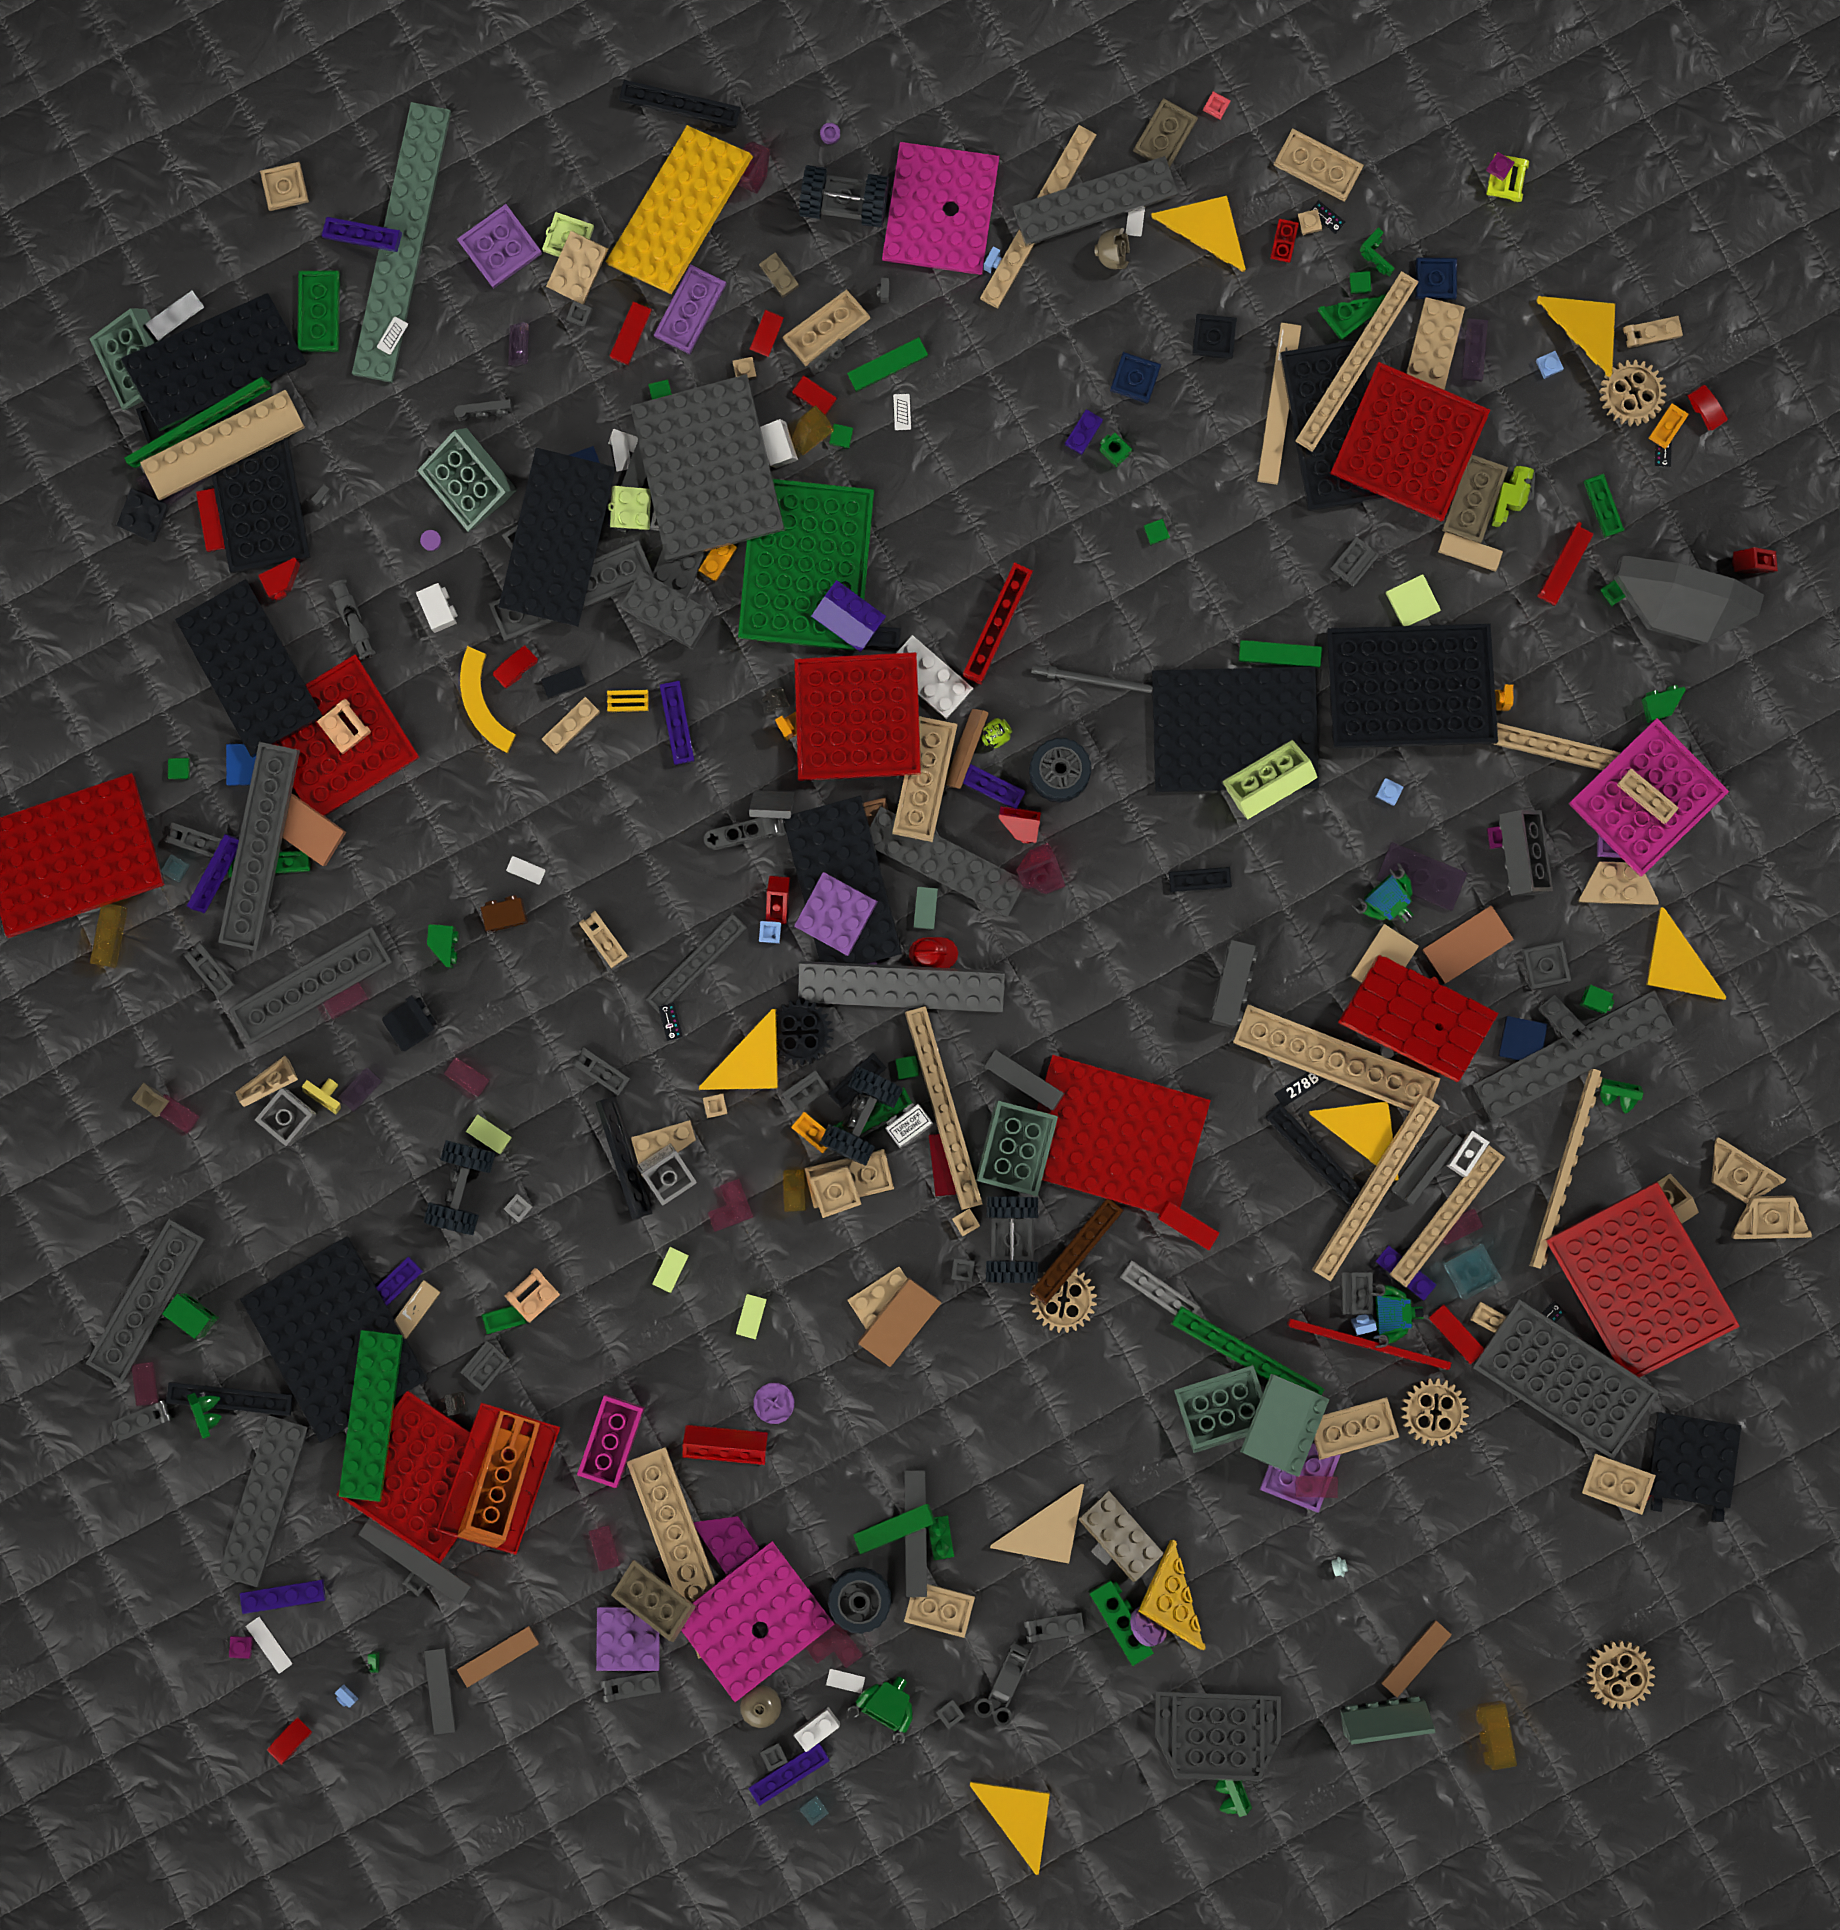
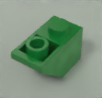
[1641,685,1686,723]
[427,924,459,968]

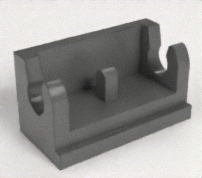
[782,1070,829,1113]

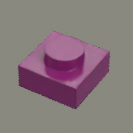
[1486,152,1515,181]
[1487,827,1503,849]
[229,1636,253,1659]

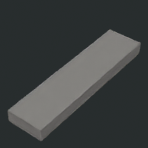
[1120,1260,1200,1315]

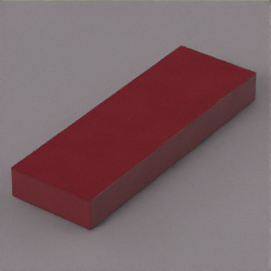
[929,1134,956,1197]

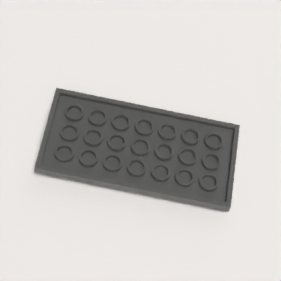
[1472,1298,1660,1460]

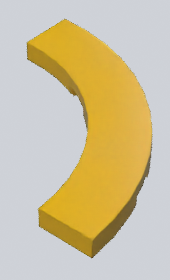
[460,646,516,753]

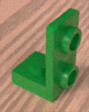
[1360,227,1395,277]

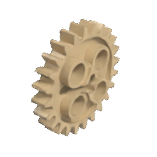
[1599,360,1667,426]
[1030,1268,1097,1333]
[1400,1378,1469,1446]
[1586,1640,1655,1710]

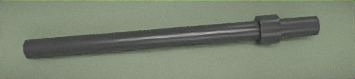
[1031,665,1153,694]

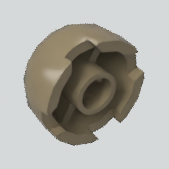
[1095,228,1130,269]
[740,1685,782,1728]

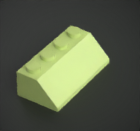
[1222,740,1318,820]

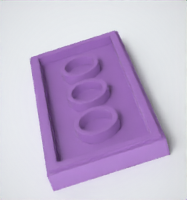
[654,264,727,354]

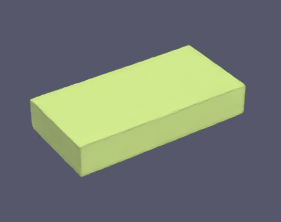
[466,1114,512,1154]
[653,1247,689,1293]
[736,1294,767,1339]

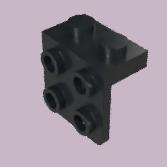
[382,995,438,1051]

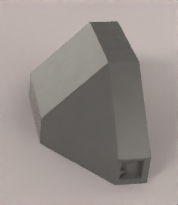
[1613,556,1764,645]

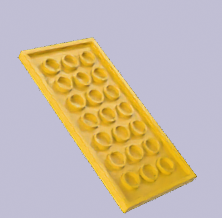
[606,125,753,294]

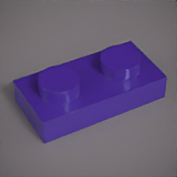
[1065,409,1103,455]

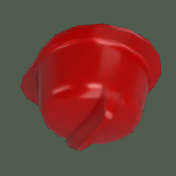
[909,937,958,968]

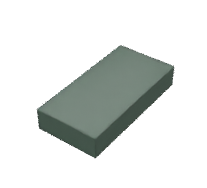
[914,887,938,930]

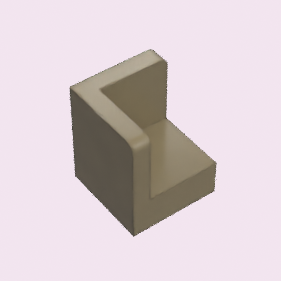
[132,1082,169,1117]

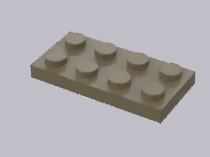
[1442,455,1508,544]
[1078,1491,1164,1582]
[611,1560,696,1642]

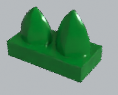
[1600,1078,1644,1114]
[187,1393,222,1439]
[929,1515,954,1560]
[1215,1780,1252,1817]

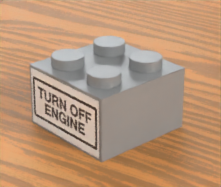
[255,1088,317,1146]
[885,1103,933,1149]
[636,1143,697,1206]

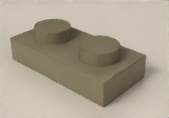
[759,253,799,298]

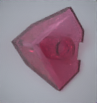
[737,142,770,194]
[1016,843,1065,894]

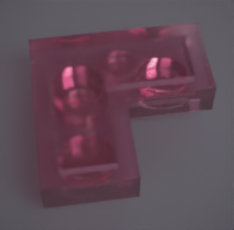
[708,1179,753,1232]
[805,1623,863,1668]

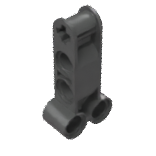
[704,817,786,850]
[974,1641,1033,1727]

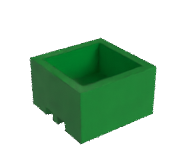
[162,1293,219,1339]

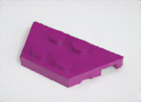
[694,1516,760,1575]

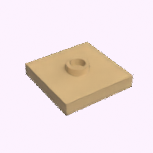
[260,162,309,211]
[809,1165,862,1218]

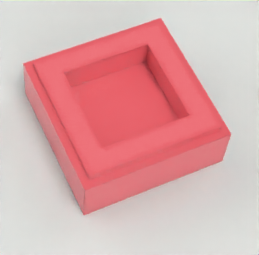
[1203,91,1231,120]

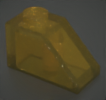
[792,405,834,455]
[783,1170,806,1212]

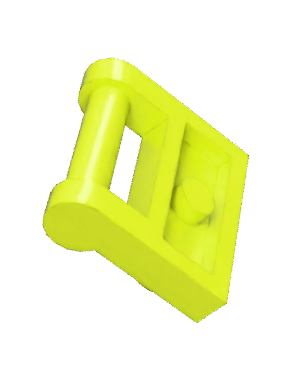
[1486,154,1529,202]

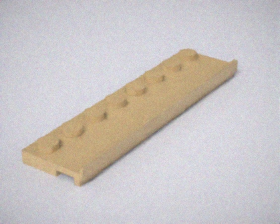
[140,390,305,501]

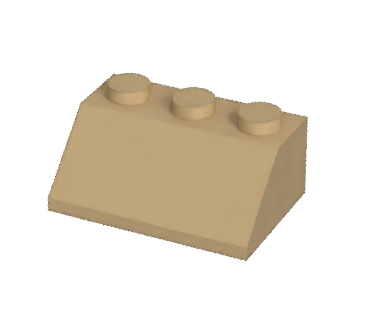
[1658,1174,1699,1223]

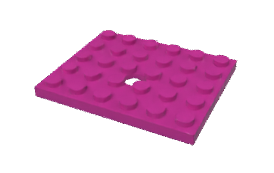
[882,142,999,275]
[1568,718,1729,877]
[681,1541,835,1702]

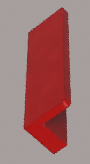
[1537,521,1594,606]
[682,1425,768,1465]

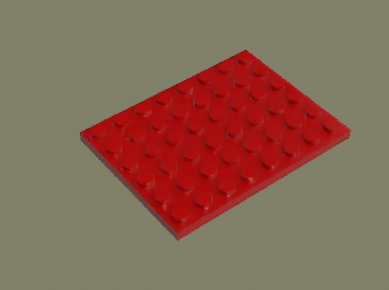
[0,773,165,938]
[1036,1055,1211,1214]
[1546,1181,1740,1377]

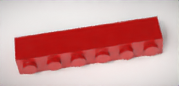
[963,562,1033,685]

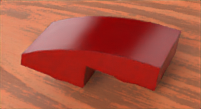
[1270,219,1299,263]
[750,309,784,357]
[1687,385,1728,430]
[493,645,538,689]
[267,1717,312,1765]

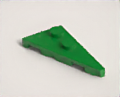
[1317,294,1387,341]

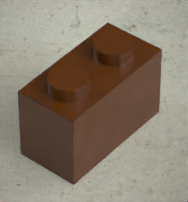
[480,895,528,933]

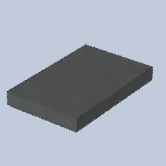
[749,790,794,819]

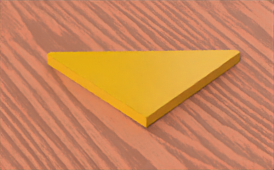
[1151,196,1246,272]
[1536,296,1615,377]
[1646,907,1726,1000]
[699,1009,778,1090]
[1309,1102,1399,1180]
[1138,1540,1206,1650]
[970,1781,1050,1875]

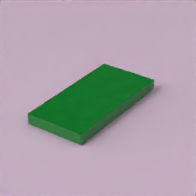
[298,271,340,352]

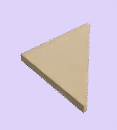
[990,1484,1084,1564]

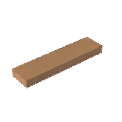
[945,709,988,789]
[1381,1620,1452,1698]
[457,1626,540,1688]

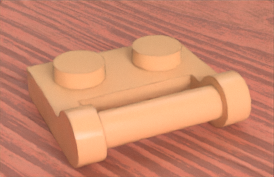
[317,699,371,754]
[504,1268,560,1323]

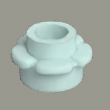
[1332,1557,1348,1577]

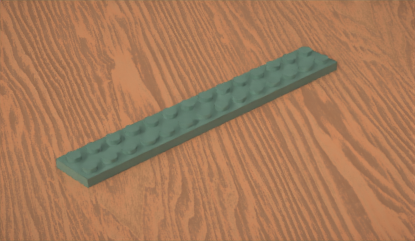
[352,102,451,383]

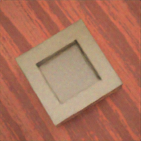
[1298,209,1322,235]
[733,357,757,380]
[703,1094,728,1118]
[952,1208,980,1237]

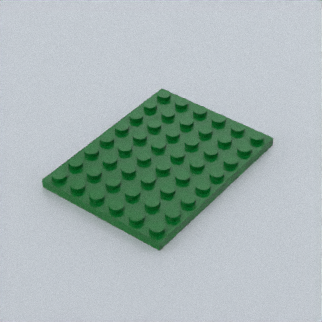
[738,479,874,651]

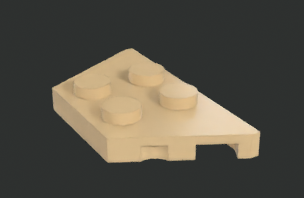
[1578,862,1659,905]
[1712,1137,1786,1204]
[1731,1196,1812,1239]

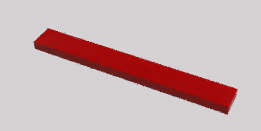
[1287,1318,1452,1370]

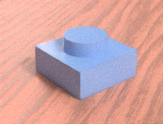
[984,247,1002,273]
[1536,351,1564,379]
[1376,778,1403,806]
[759,921,781,944]
[1351,1314,1377,1335]
[335,1685,358,1708]

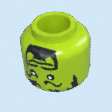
[981,718,1012,748]

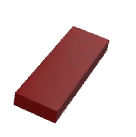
[610,302,652,366]
[196,488,225,552]
[1157,1201,1219,1250]
[1428,1304,1484,1364]

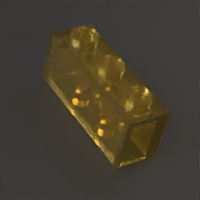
[90,904,128,968]
[1475,1700,1517,1770]

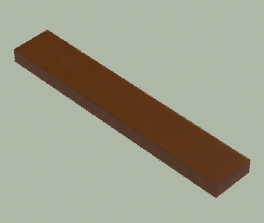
[1030,1199,1124,1306]

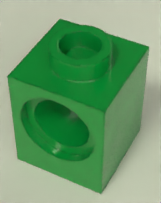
[1100,433,1132,468]
[1580,985,1614,1014]

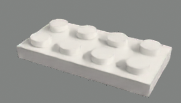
[897,635,973,720]

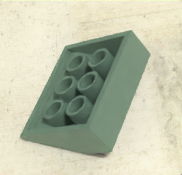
[89,308,161,410]
[417,428,517,532]
[976,1101,1058,1197]
[1174,1365,1263,1453]
[1240,1374,1330,1477]
[1340,1696,1435,1745]

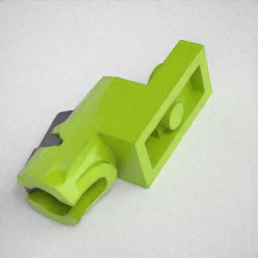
[1491,466,1535,527]

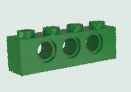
[1089,1579,1155,1666]

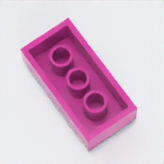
[577,1394,645,1488]

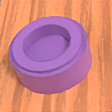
[820,123,840,145]
[420,530,442,551]

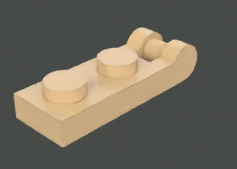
[1623,316,1683,348]
[578,911,629,968]

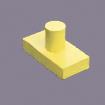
[302,1078,341,1114]

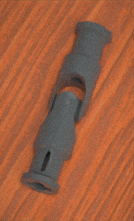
[329,579,376,661]

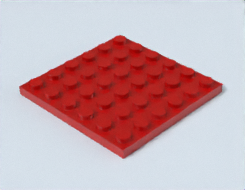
[1330,362,1490,522]
[794,652,921,781]
[276,654,420,816]
[336,1391,470,1564]

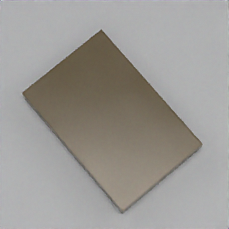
[1133,98,1198,168]

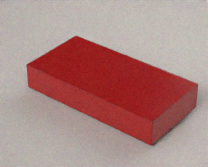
[792,376,837,416]

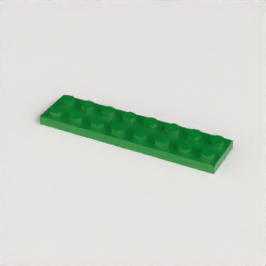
[339,1330,403,1502]

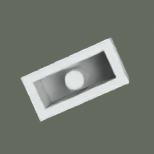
[760,419,798,469]
[416,583,458,633]
[1446,1131,1490,1177]
[794,1707,840,1752]

